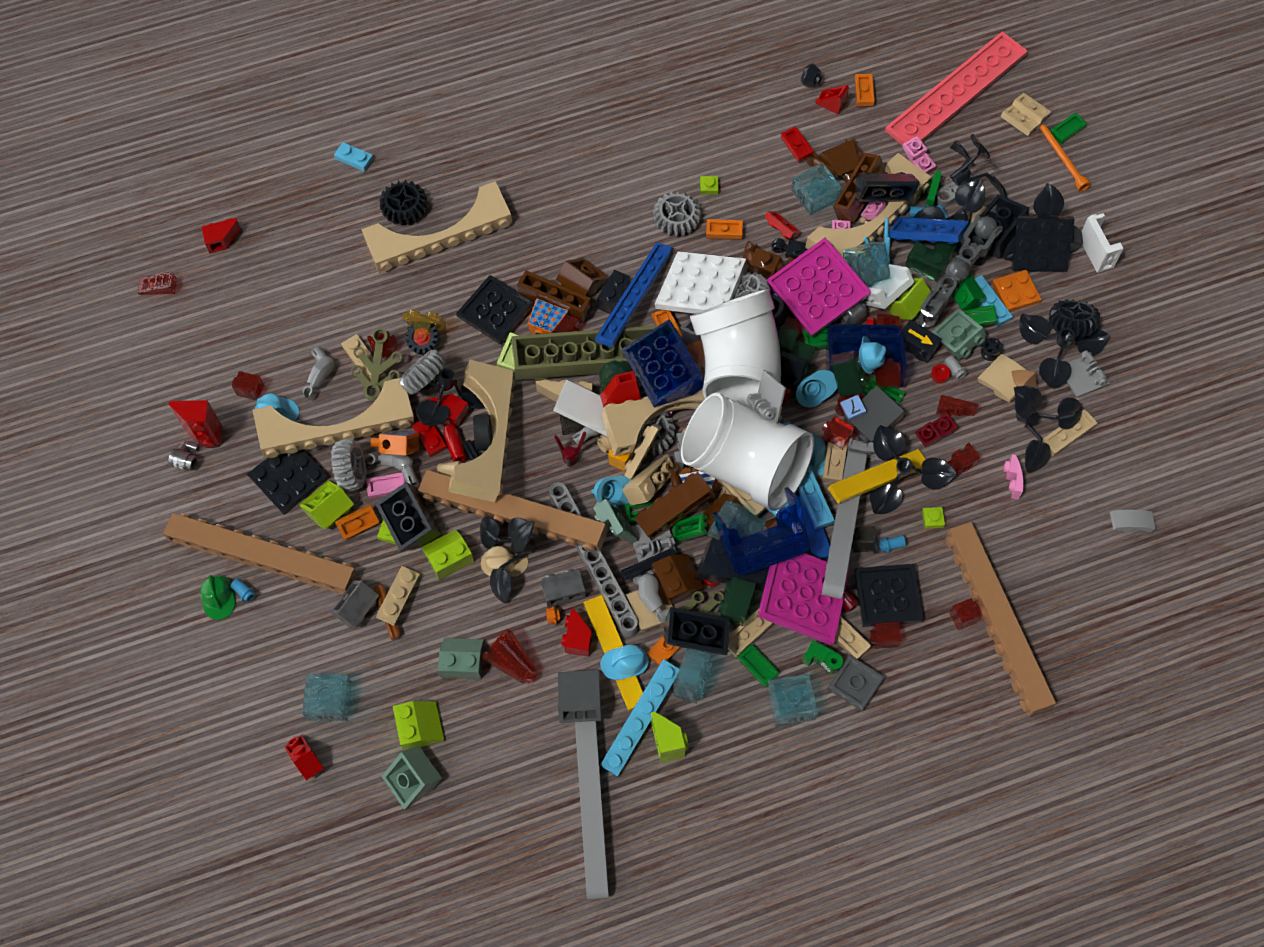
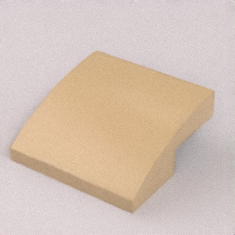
[1000,93,1051,136]
[978,354,1026,403]
[626,585,673,632]

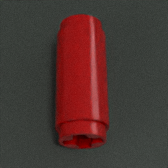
[443,424,466,462]

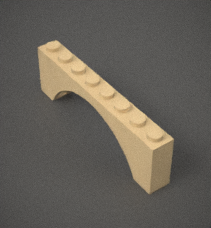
[805,153,931,265]
[361,181,513,273]
[448,360,515,502]
[252,378,414,458]
[601,386,705,456]

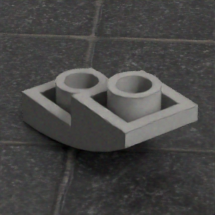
[1110,510,1156,533]

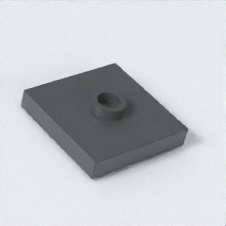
[827,655,884,711]

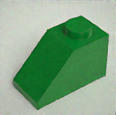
[953,271,987,310]

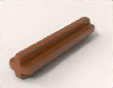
[374,584,401,640]

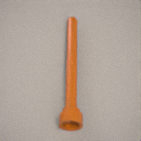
[1040,124,1091,192]

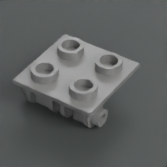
[1067,350,1110,397]
[747,370,786,424]
[632,525,677,562]

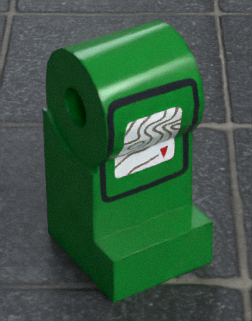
[802,640,843,674]

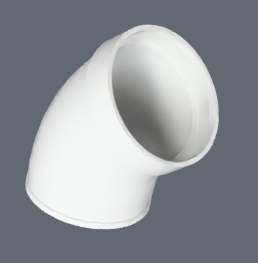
[690,289,781,412]
[681,393,814,511]

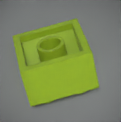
[885,278,931,320]
[299,480,354,530]
[421,529,474,580]
[393,701,444,751]
[651,712,688,763]

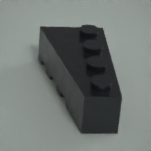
[694,538,771,591]

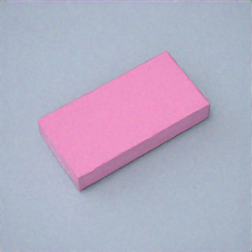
[366,472,406,499]

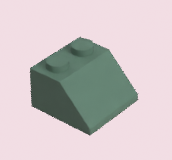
[438,638,484,679]
[381,746,442,810]

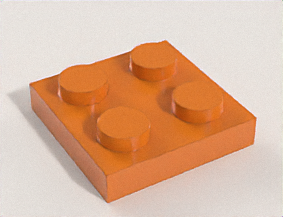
[991,270,1042,312]

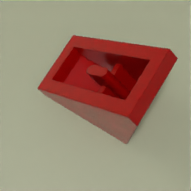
[815,85,849,114]

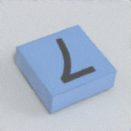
[840,395,866,421]

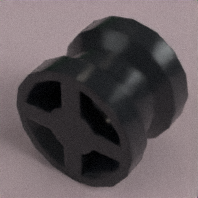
[981,338,1002,361]

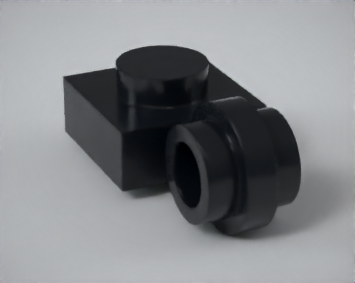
[771,238,806,259]

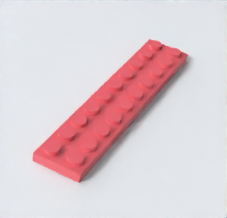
[885,31,1028,145]

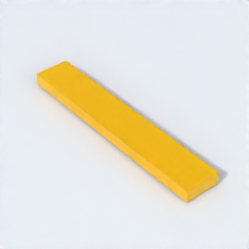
[828,449,926,504]
[583,595,643,712]

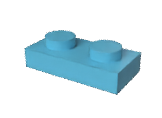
[334,142,374,172]

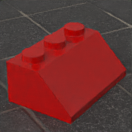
[168,400,222,448]

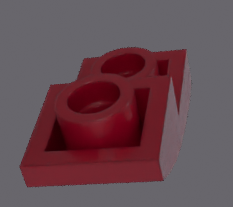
[915,413,959,448]

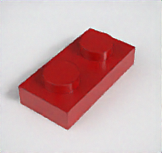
[780,126,814,163]
[764,211,801,239]
[412,421,447,458]

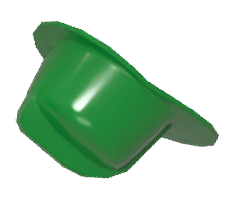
[200,575,235,620]

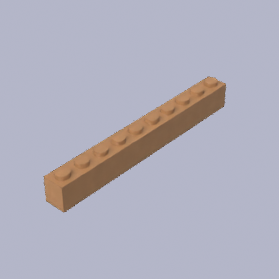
[418,470,609,552]
[163,513,357,594]
[945,522,1056,717]

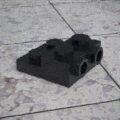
[780,350,807,392]

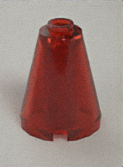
[481,628,537,684]

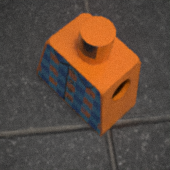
[528,299,569,335]
[371,431,419,456]

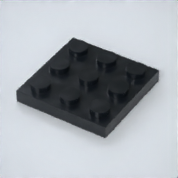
[1011,216,1075,272]
[456,275,534,344]
[247,450,329,515]
[854,564,923,627]

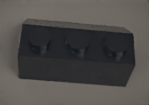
[855,172,920,202]
[972,194,1029,258]
[375,482,442,552]
[664,607,730,656]

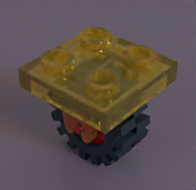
[402,310,447,355]

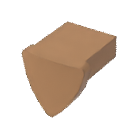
[1011,370,1037,389]

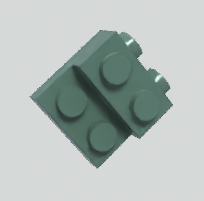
[932,308,986,360]
[593,499,638,544]

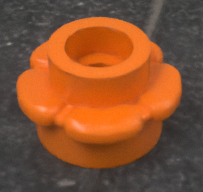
[546,606,560,625]

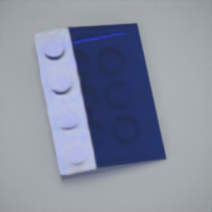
[621,319,705,408]

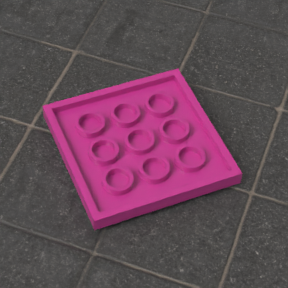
[767,237,871,337]
[757,543,850,645]

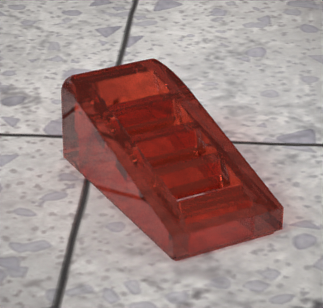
[138,272,177,295]
[935,395,979,416]

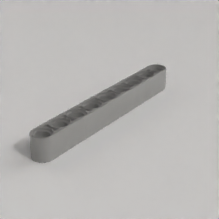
[821,450,867,599]
[550,482,638,637]
[575,721,609,900]

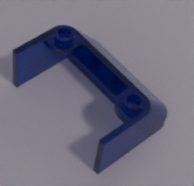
[826,324,907,387]
[712,487,810,575]

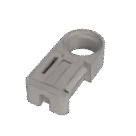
[935,181,966,207]
[846,438,881,460]

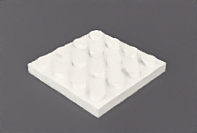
[655,252,747,314]

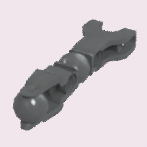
[918,214,1003,330]

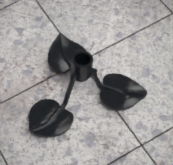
[950,134,1006,197]
[914,179,985,265]
[1003,183,1083,261]
[1019,313,1109,388]
[414,361,484,426]
[1014,386,1082,473]
[869,425,957,514]
[480,517,535,603]

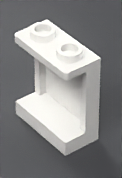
[1081,213,1124,273]
[862,263,915,309]

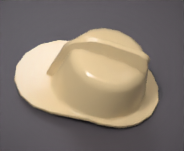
[481,546,528,577]

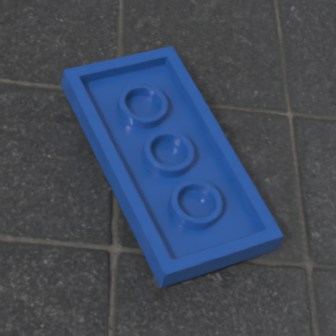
[889,217,970,244]

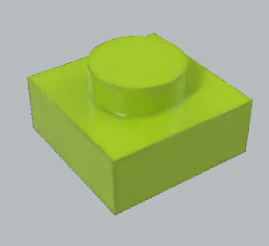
[700,176,718,195]
[922,507,945,529]
[377,520,397,545]

